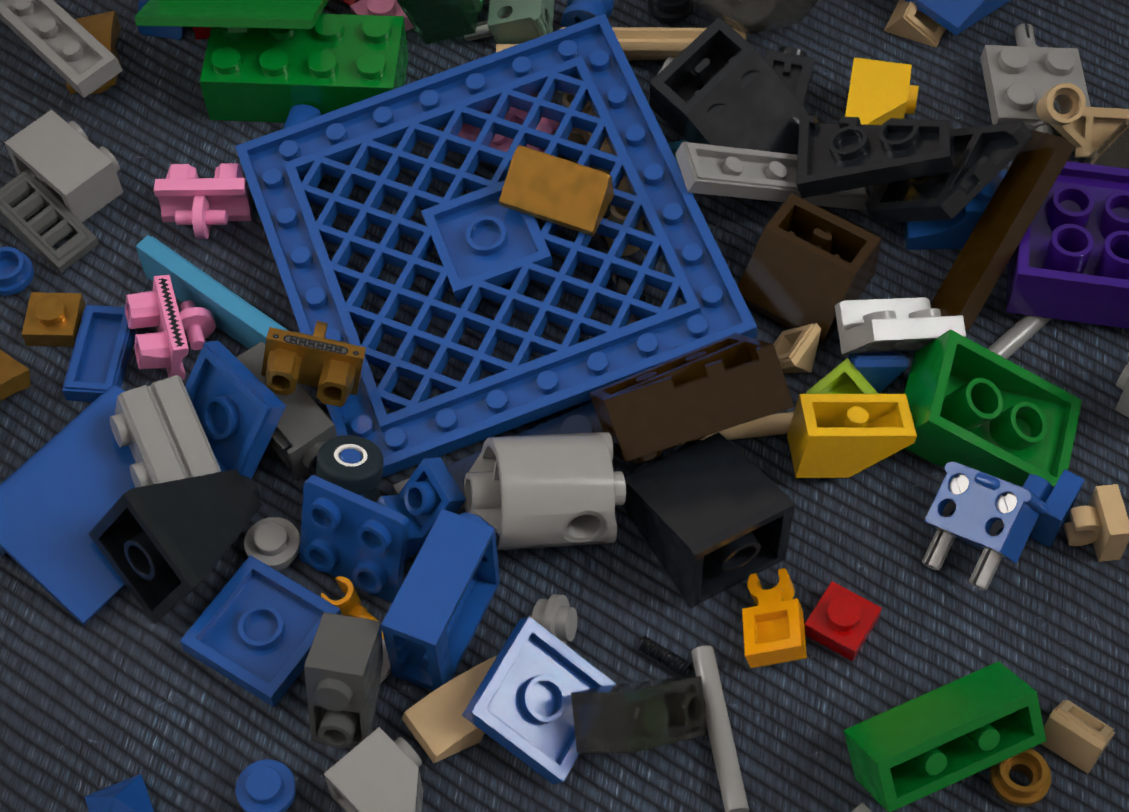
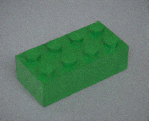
[200,13,409,123]

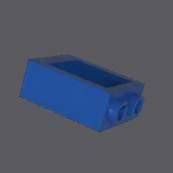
[381,509,500,691]

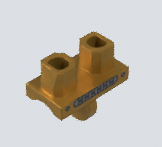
[261,321,366,407]

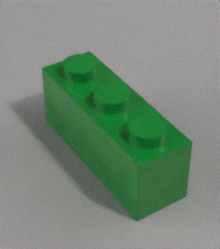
[843,661,1047,812]

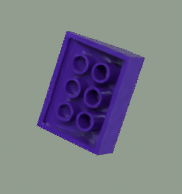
[1006,161,1129,329]

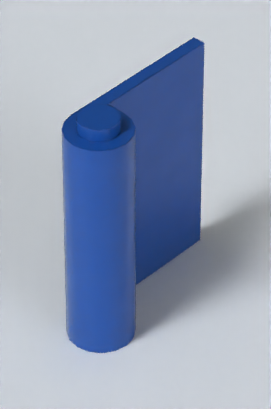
[0,385,136,626]

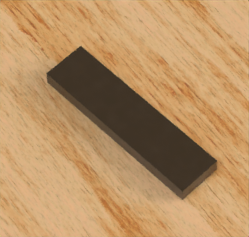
[930,130,1075,330]

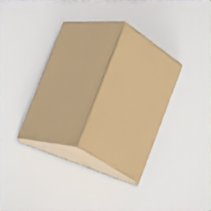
[1041,700,1116,774]

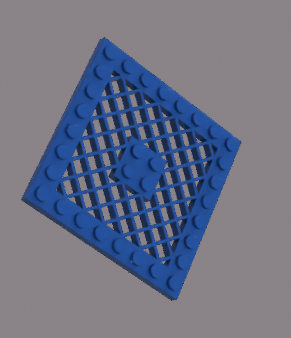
[235,14,757,478]

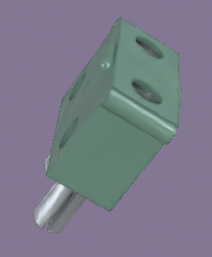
[463,0,555,44]

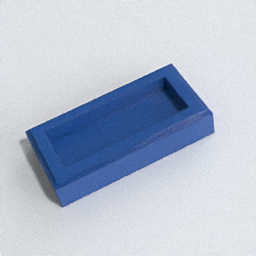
[62,305,137,402]

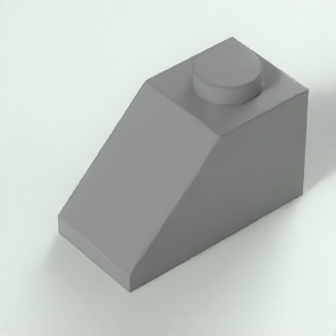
[324,727,423,812]

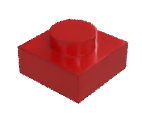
[804,581,882,661]

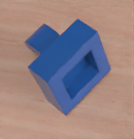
[1023,469,1085,548]

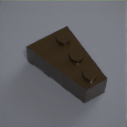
[589,333,794,464]

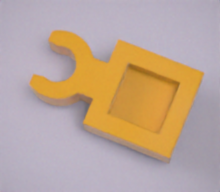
[742,568,807,668]

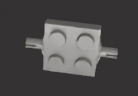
[980,23,1091,136]

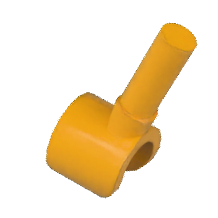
[321,576,384,639]

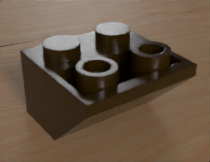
[738,193,882,345]

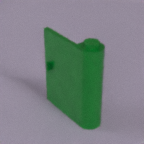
[135,0,329,33]

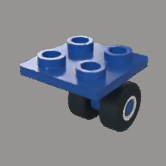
[299,435,409,603]

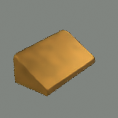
[499,145,614,236]

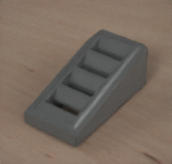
[0,171,99,274]

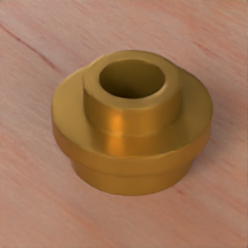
[989,748,1051,807]

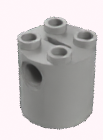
[464,432,626,550]

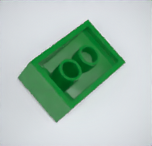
[904,329,1082,488]

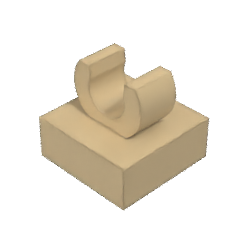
[1063,484,1129,562]

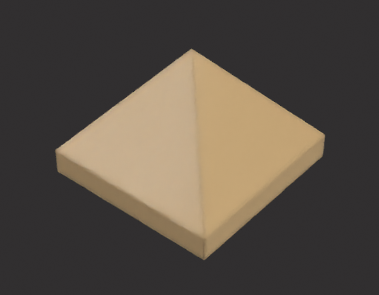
[773,323,821,373]

